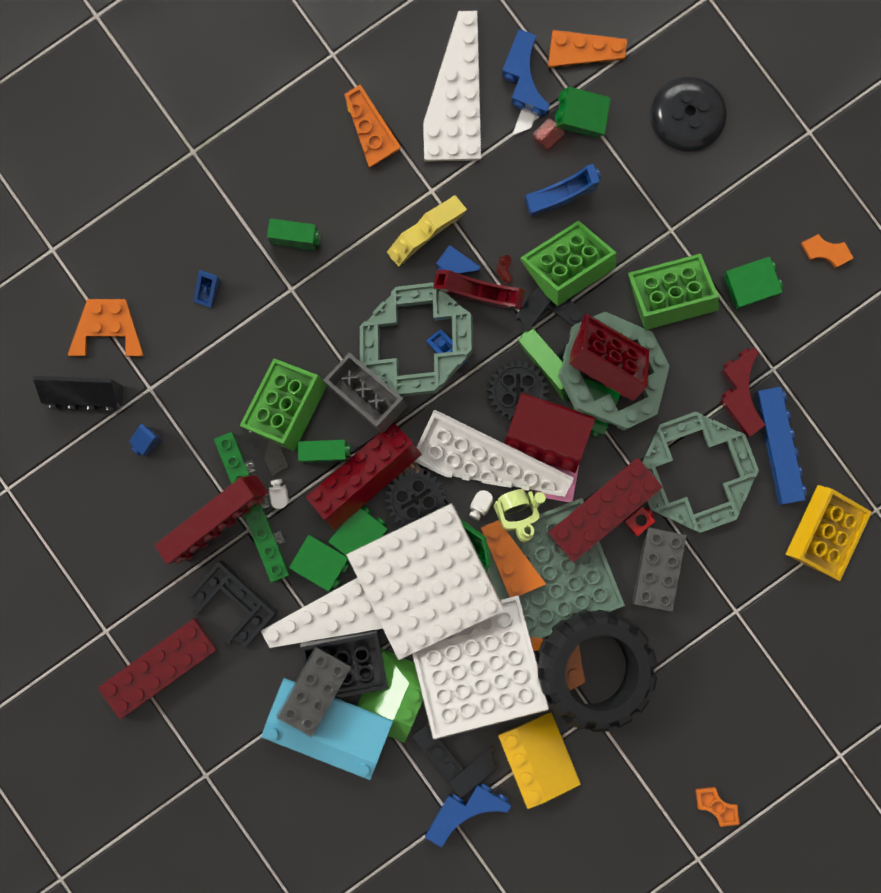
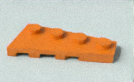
[548,30,627,69]
[344,85,401,169]
[481,520,546,597]

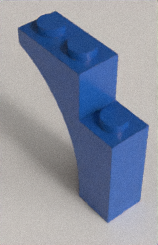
[502,29,550,117]
[524,164,601,217]
[425,783,511,847]

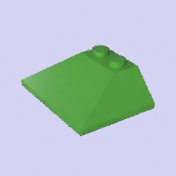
[357,648,423,743]

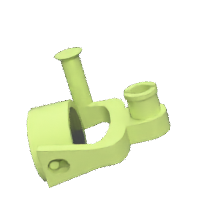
[493,489,546,542]

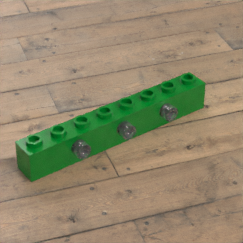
[214,432,291,583]

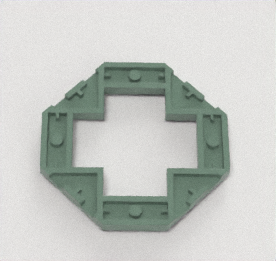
[360,282,473,397]
[558,312,670,430]
[642,412,759,533]

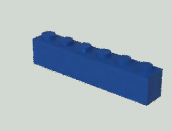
[755,387,807,505]

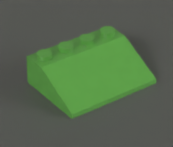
[520,221,616,306]
[628,253,719,330]
[240,359,327,451]

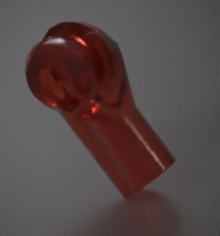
[496,255,513,284]

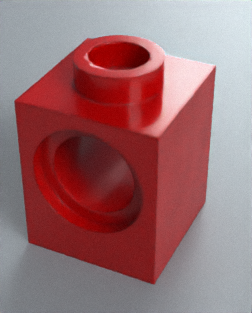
[623,506,655,537]

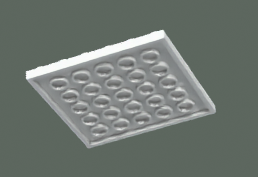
[347,503,504,660]
[412,596,549,740]

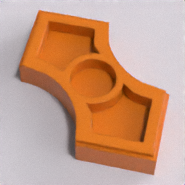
[801,234,853,268]
[695,787,740,827]

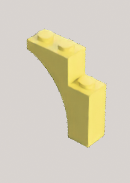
[387,195,467,267]

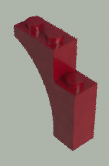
[433,270,525,309]
[719,347,765,438]

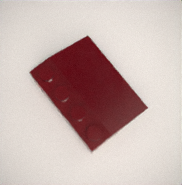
[569,313,649,401]
[504,393,595,473]

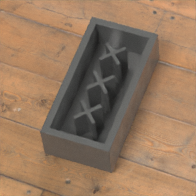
[323,353,408,434]
[632,528,687,612]
[276,647,351,737]

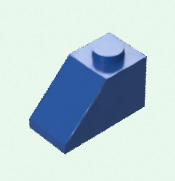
[436,245,481,276]
[426,329,467,367]
[129,423,162,456]

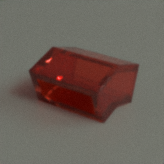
[533,118,565,150]

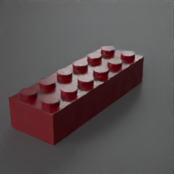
[306,422,422,531]
[547,458,663,562]
[154,475,269,564]
[98,618,219,719]

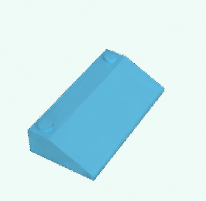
[261,678,393,780]

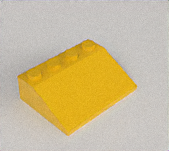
[785,485,872,581]
[498,712,581,809]

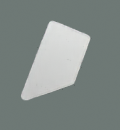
[513,108,535,134]

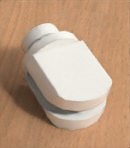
[269,479,289,509]
[469,491,493,520]

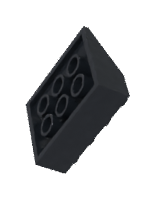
[33,376,123,411]
[300,629,388,698]

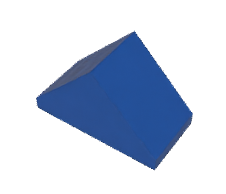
[193,270,221,308]

